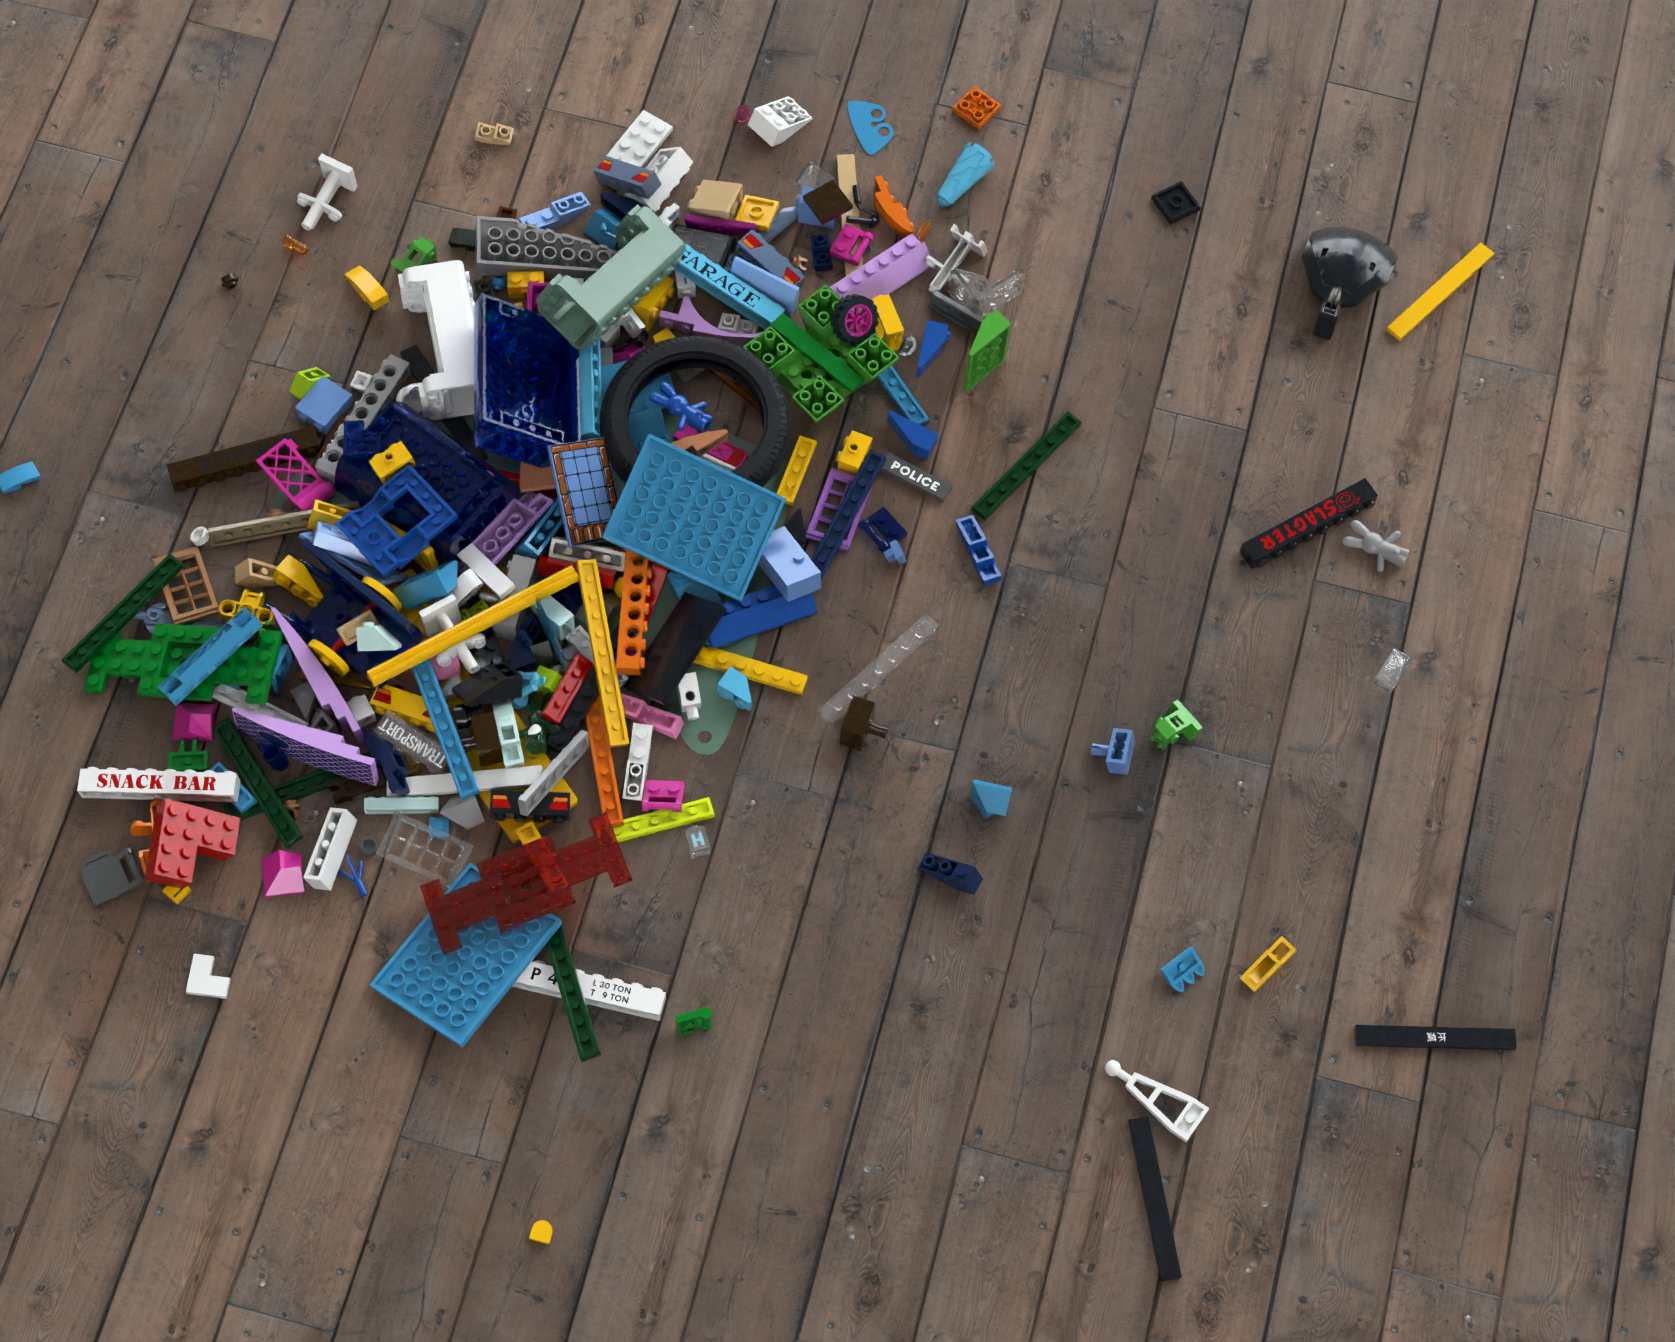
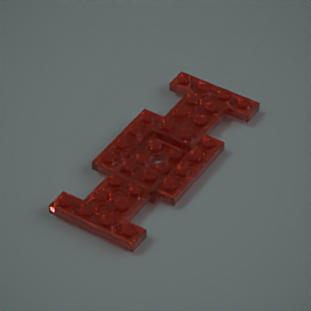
[420,812,633,955]

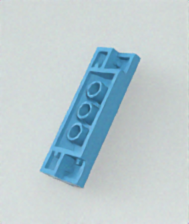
[157,607,263,706]

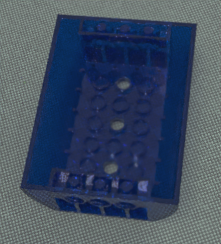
[473,293,581,468]

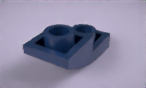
[810,234,833,271]

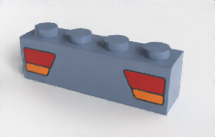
[593,156,662,199]
[735,229,805,287]

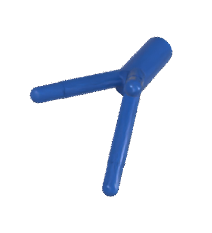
[338,854,368,897]

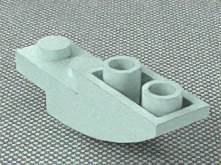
[491,700,525,768]

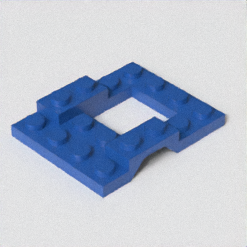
[335,464,459,578]

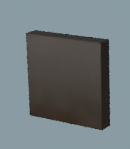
[803,180,853,225]

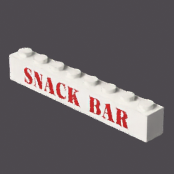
[77,767,241,802]

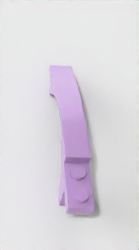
[659,296,806,346]

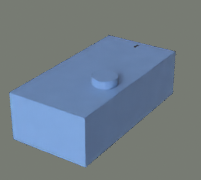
[758,526,821,602]

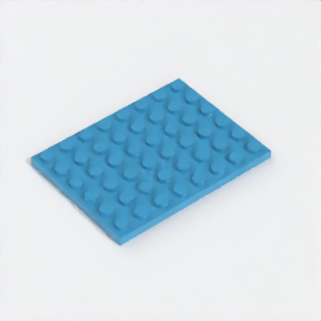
[601,434,786,602]
[369,863,563,1048]

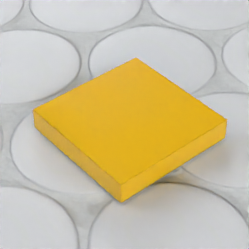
[735,195,779,232]

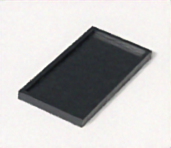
[624,592,727,705]

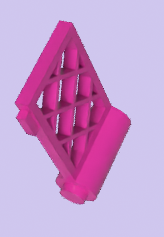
[256,438,335,512]

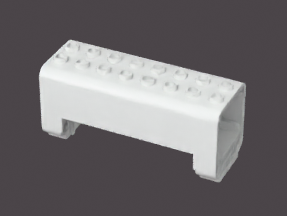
[398,260,492,420]

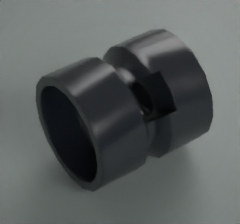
[453,703,483,730]

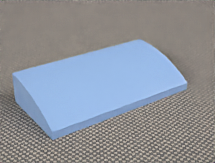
[730,256,800,318]
[313,520,373,566]

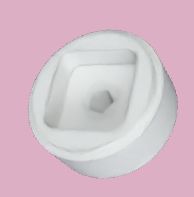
[190,527,209,546]

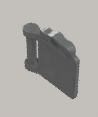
[80,848,147,906]

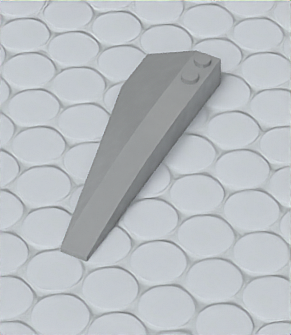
[475,216,620,280]

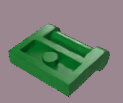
[675,1007,712,1036]

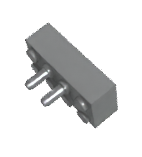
[479,554,538,641]

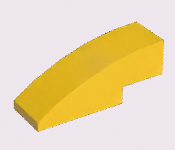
[344,265,389,310]
[1240,936,1297,992]

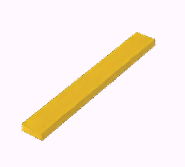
[1386,242,1494,341]

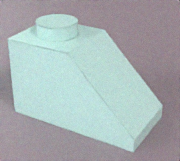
[356,622,402,651]

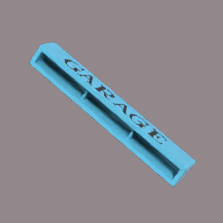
[674,244,785,330]

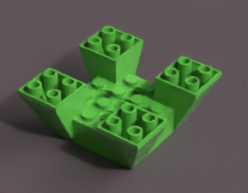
[743,285,900,423]

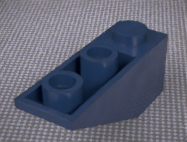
[917,852,983,895]

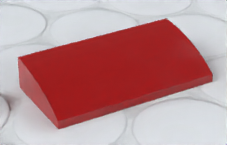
[537,554,620,590]

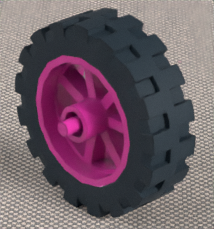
[831,294,879,345]

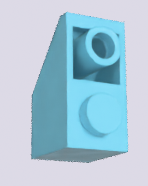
[717,666,752,711]

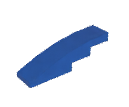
[955,515,1002,586]

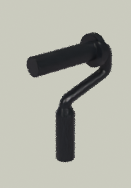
[846,185,880,229]
[609,330,649,353]

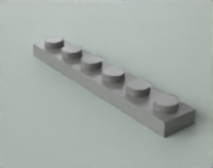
[518,730,590,816]

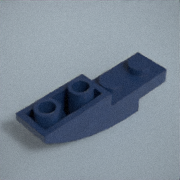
[363,729,410,796]

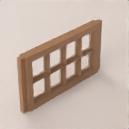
[153,546,220,625]

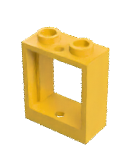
[872,294,904,351]

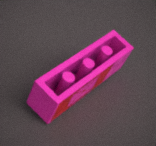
[673,423,749,468]

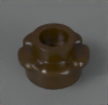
[221,273,238,289]

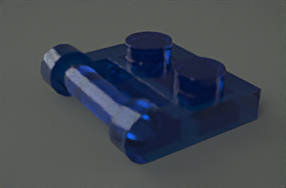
[858,506,907,553]

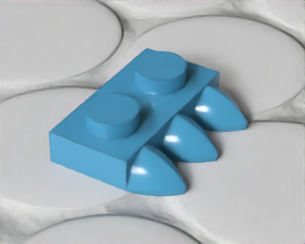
[1160,947,1205,992]

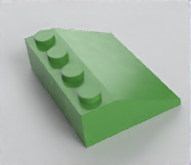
[963,310,1011,392]

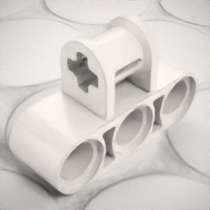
[431,569,483,608]

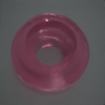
[734,105,752,122]

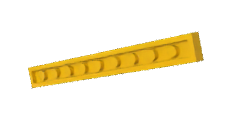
[576,559,629,748]

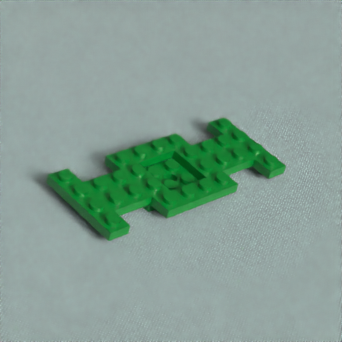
[83,623,284,705]

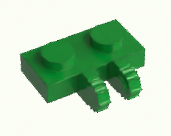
[168,739,209,772]

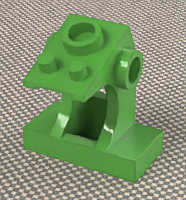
[390,237,438,272]
[1150,700,1203,750]

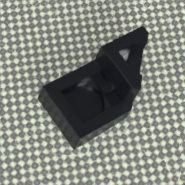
[785,508,806,543]

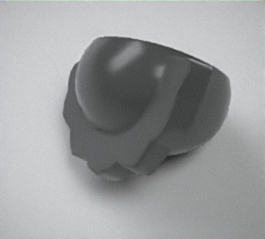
[899,334,917,357]

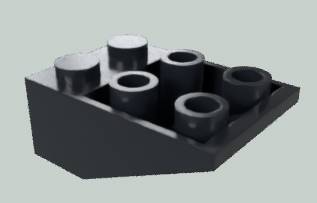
[452,661,522,707]

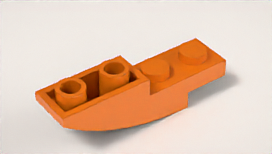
[874,175,915,238]

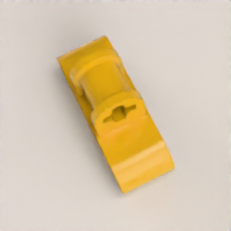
[219,589,275,627]

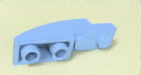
[519,192,591,230]

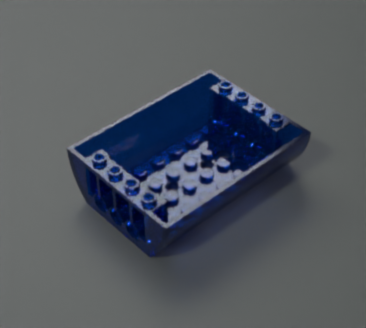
[335,401,521,566]

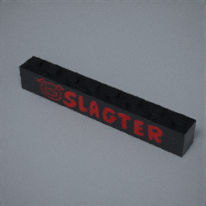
[1239,478,1378,569]

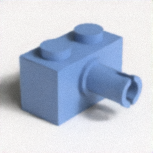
[1091,728,1136,775]

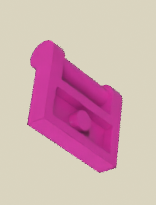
[829,223,874,266]
[642,780,685,812]

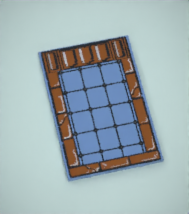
[547,437,618,547]

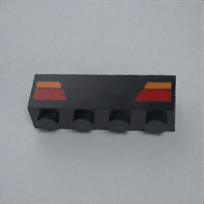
[490,790,570,823]

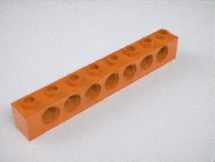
[616,549,652,675]

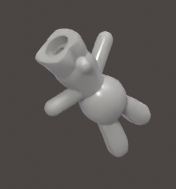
[1342,520,1409,572]

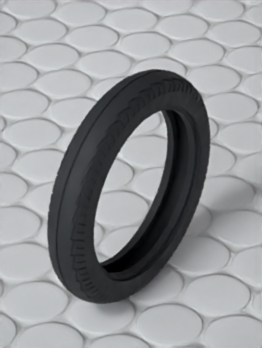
[600,336,791,487]

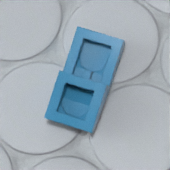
[0,461,40,494]

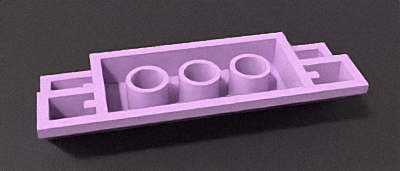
[830,233,930,314]
[457,491,554,575]

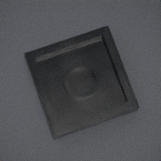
[1151,181,1201,225]

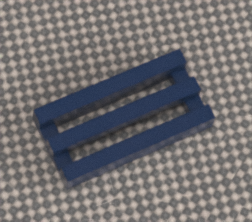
[516,614,542,648]

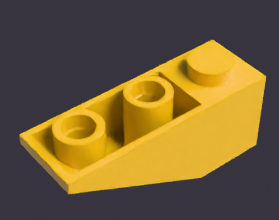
[272,555,325,611]

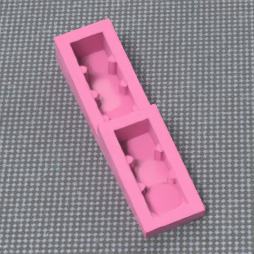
[620,693,684,739]

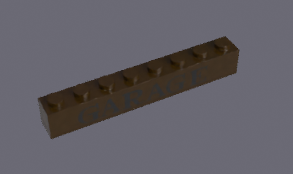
[166,425,320,492]

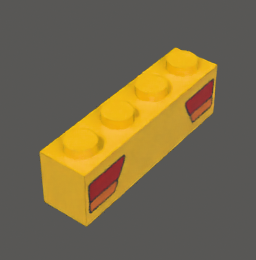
[370,683,453,733]

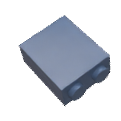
[295,376,354,435]

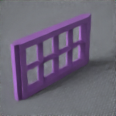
[806,468,872,551]

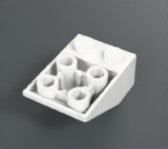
[748,96,812,147]

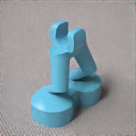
[511,671,546,709]

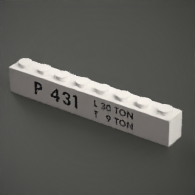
[512,960,666,1021]

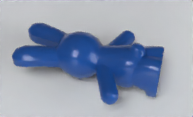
[649,382,713,434]

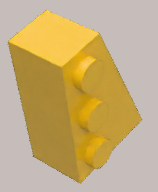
[632,276,675,332]

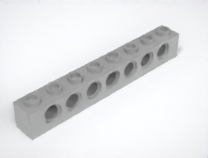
[315,354,411,485]

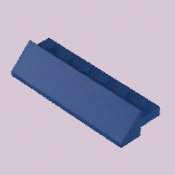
[708,585,817,649]

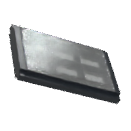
[672,224,736,269]

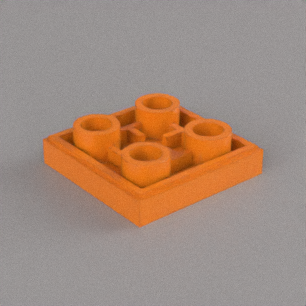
[952,86,1001,131]

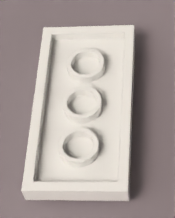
[606,110,673,168]

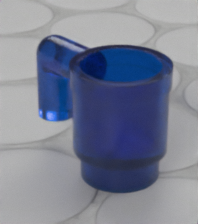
[257,742,289,771]

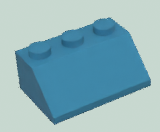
[393,560,458,610]

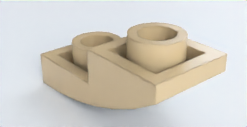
[474,122,514,145]

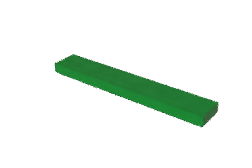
[770,313,864,393]

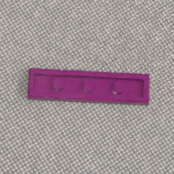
[684,214,757,237]

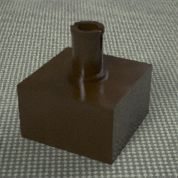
[839,695,889,751]
[461,712,504,767]

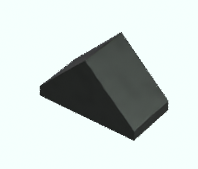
[530,632,556,669]

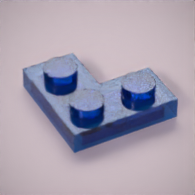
[343,420,383,459]

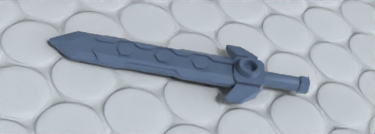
[724,206,797,272]
[133,602,255,640]

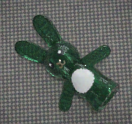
[518,693,560,754]

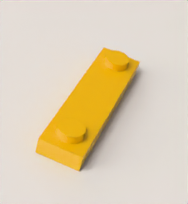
[776,435,817,506]

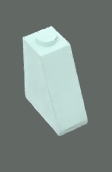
[531,596,575,642]

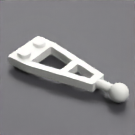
[1105,1060,1209,1143]

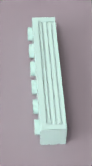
[364,796,440,814]

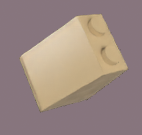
[687,180,743,220]

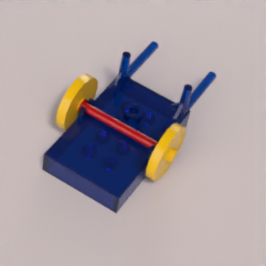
[262,559,424,689]

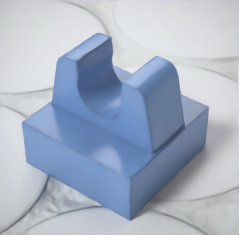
[884,540,907,565]

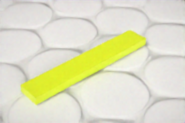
[596,797,715,847]

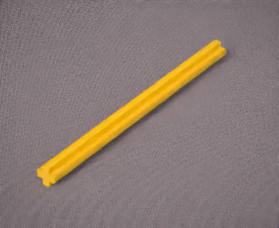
[366,565,579,687]

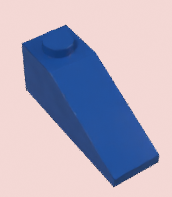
[916,320,951,377]
[887,410,939,460]

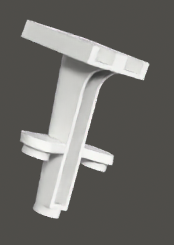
[297,154,358,231]
[925,224,988,293]
[419,594,486,674]

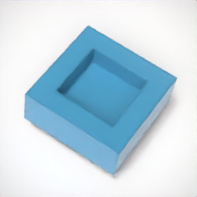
[429,817,450,839]

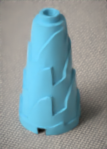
[936,142,995,207]

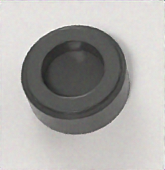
[359,836,380,857]

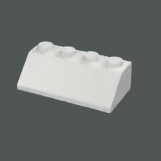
[624,147,693,213]

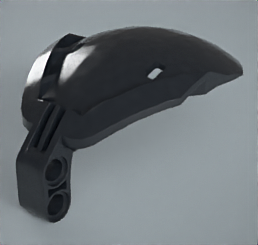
[1302,227,1398,340]

